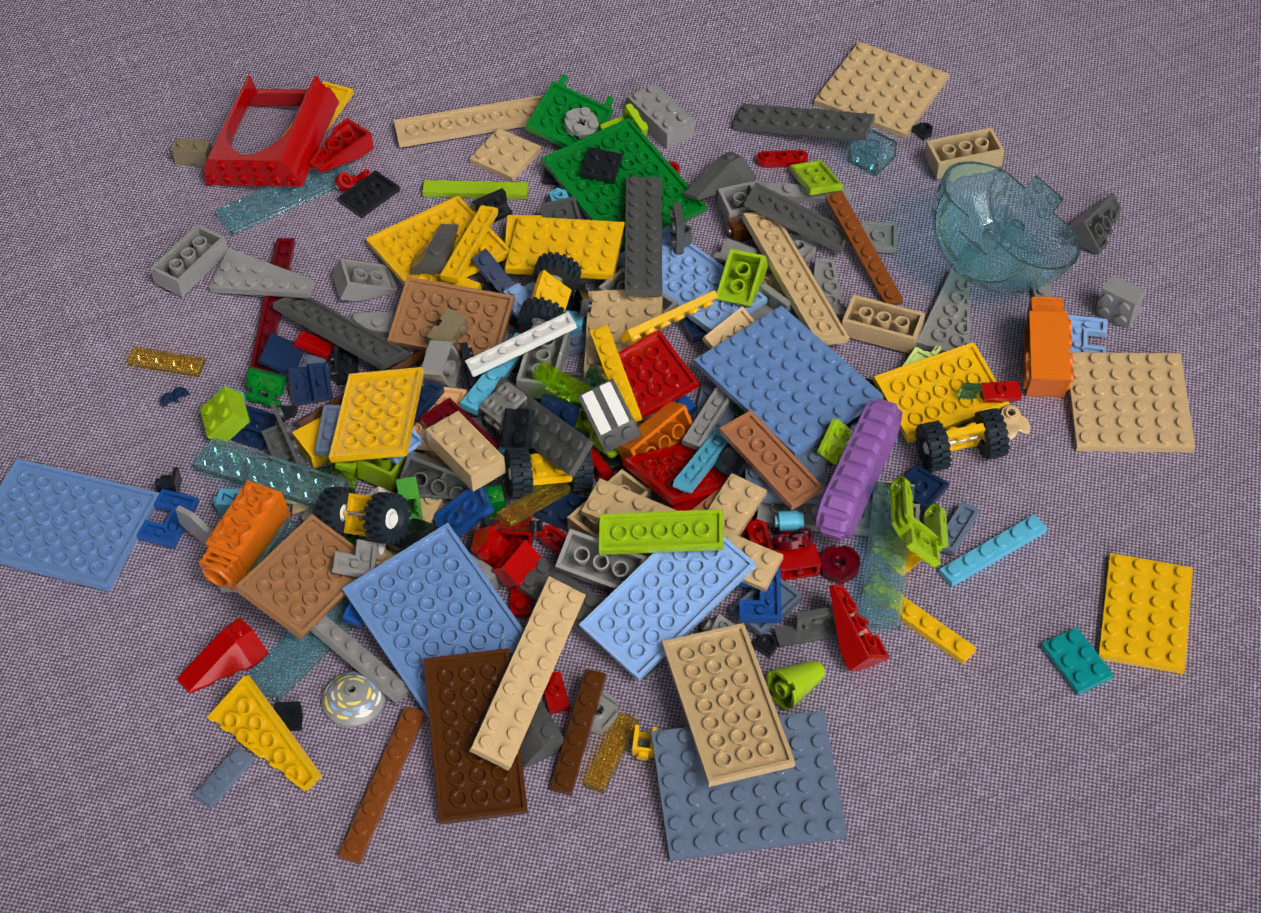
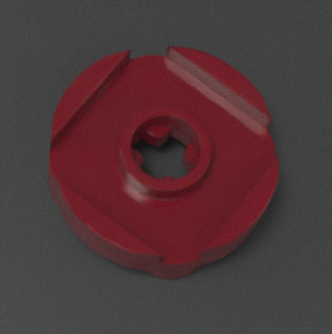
[772,528,813,550]
[820,545,860,585]

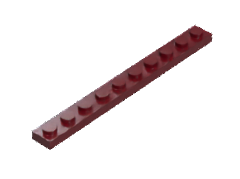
[250,238,296,372]

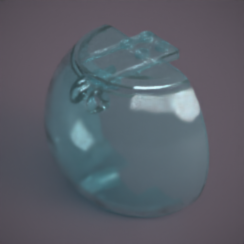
[932,161,1080,294]

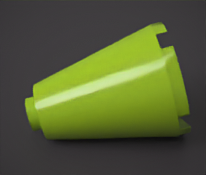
[766,660,825,710]

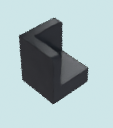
[714,447,749,477]
[154,467,182,493]
[274,701,304,731]

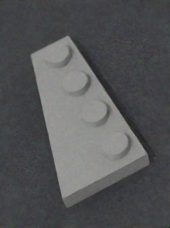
[814,258,846,320]

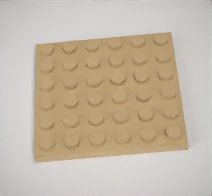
[814,42,949,139]
[1069,352,1195,453]

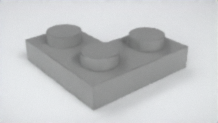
[332,539,377,578]

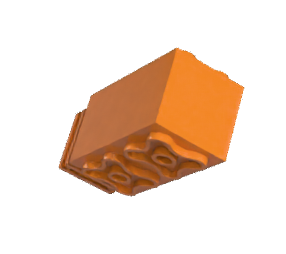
[1022,296,1074,398]
[198,480,291,591]

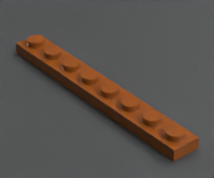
[825,190,903,306]
[338,706,426,865]

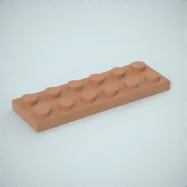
[719,410,824,511]

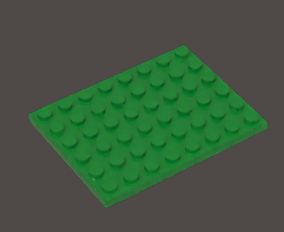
[541,117,707,253]

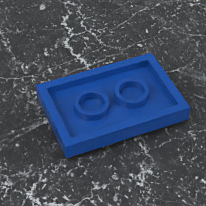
[433,486,494,537]

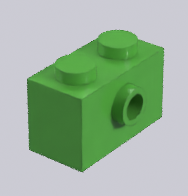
[396,476,423,521]

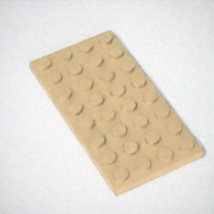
[582,288,663,421]
[662,623,795,787]

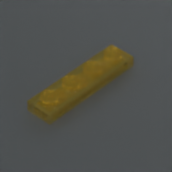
[127,347,206,377]
[497,483,571,527]
[584,712,639,794]

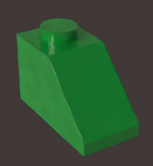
[484,482,506,518]

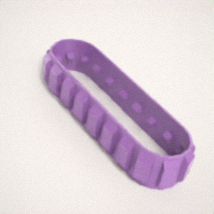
[816,399,903,541]

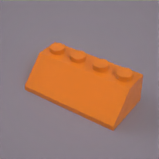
[617,402,693,460]

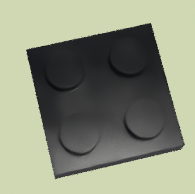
[580,147,623,184]

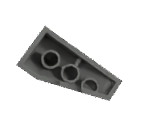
[684,152,756,200]
[1066,193,1122,254]
[410,224,459,275]
[395,451,469,500]
[520,701,564,768]

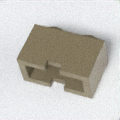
[172,138,212,167]
[427,307,469,348]

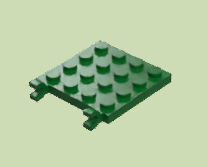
[525,74,614,148]

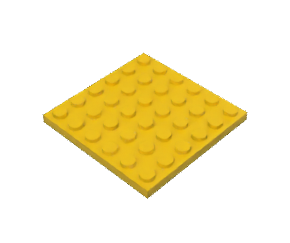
[366,196,510,285]

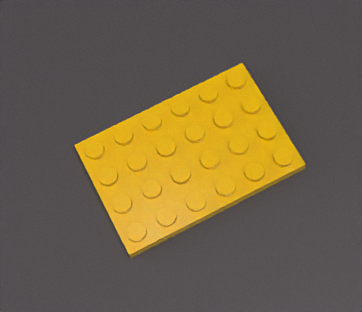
[505,216,625,280]
[873,342,1010,443]
[329,367,424,463]
[1098,553,1193,674]

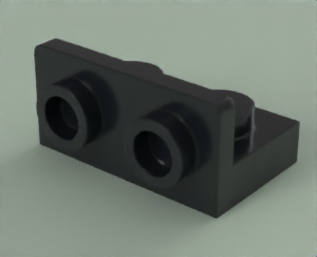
[471,188,512,222]
[330,345,359,386]
[501,408,535,450]

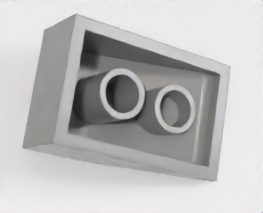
[332,258,398,302]

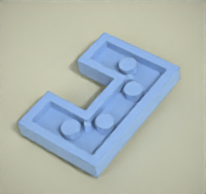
[1068,315,1107,352]

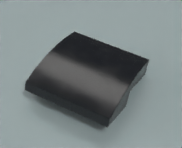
[386,518,439,551]

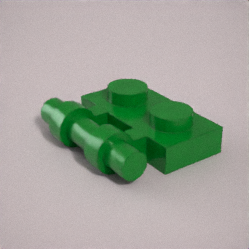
[245,367,286,408]

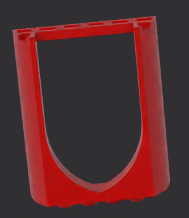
[204,76,339,187]

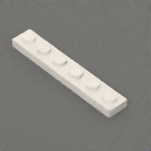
[465,312,577,377]

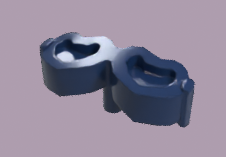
[160,387,190,407]

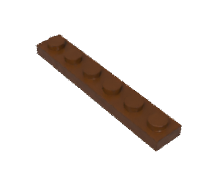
[550,669,607,796]

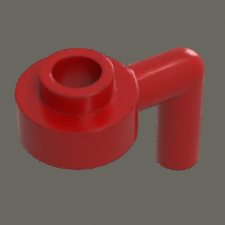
[335,169,370,191]

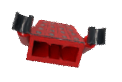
[480,510,543,547]

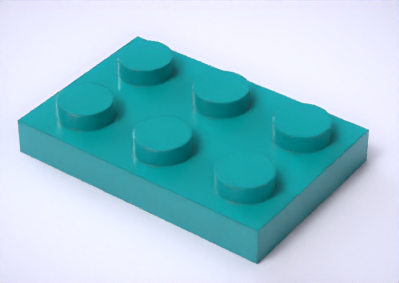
[1041,627,1114,696]

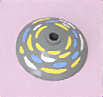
[322,670,386,728]

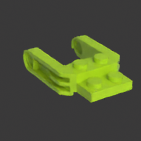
[890,476,949,568]

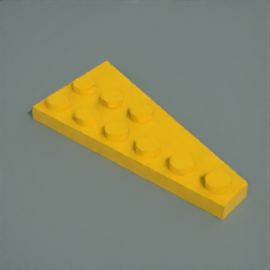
[206,675,322,791]

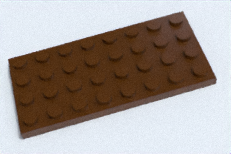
[424,648,528,825]

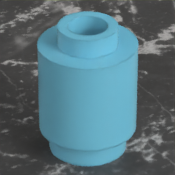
[775,510,804,531]

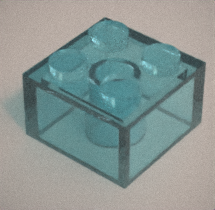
[848,129,898,177]

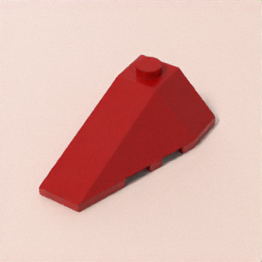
[309,118,374,173]
[829,584,890,671]
[176,617,269,694]

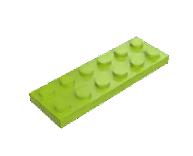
[599,509,724,555]

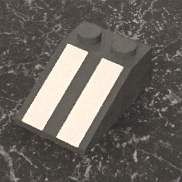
[578,378,641,453]

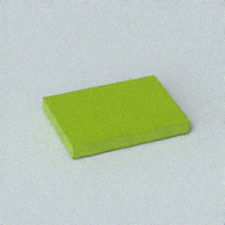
[789,160,843,196]

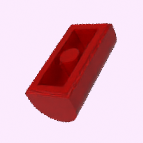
[591,446,614,482]

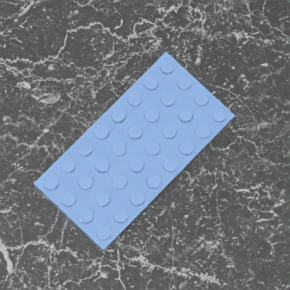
[617,226,767,333]
[579,536,756,681]

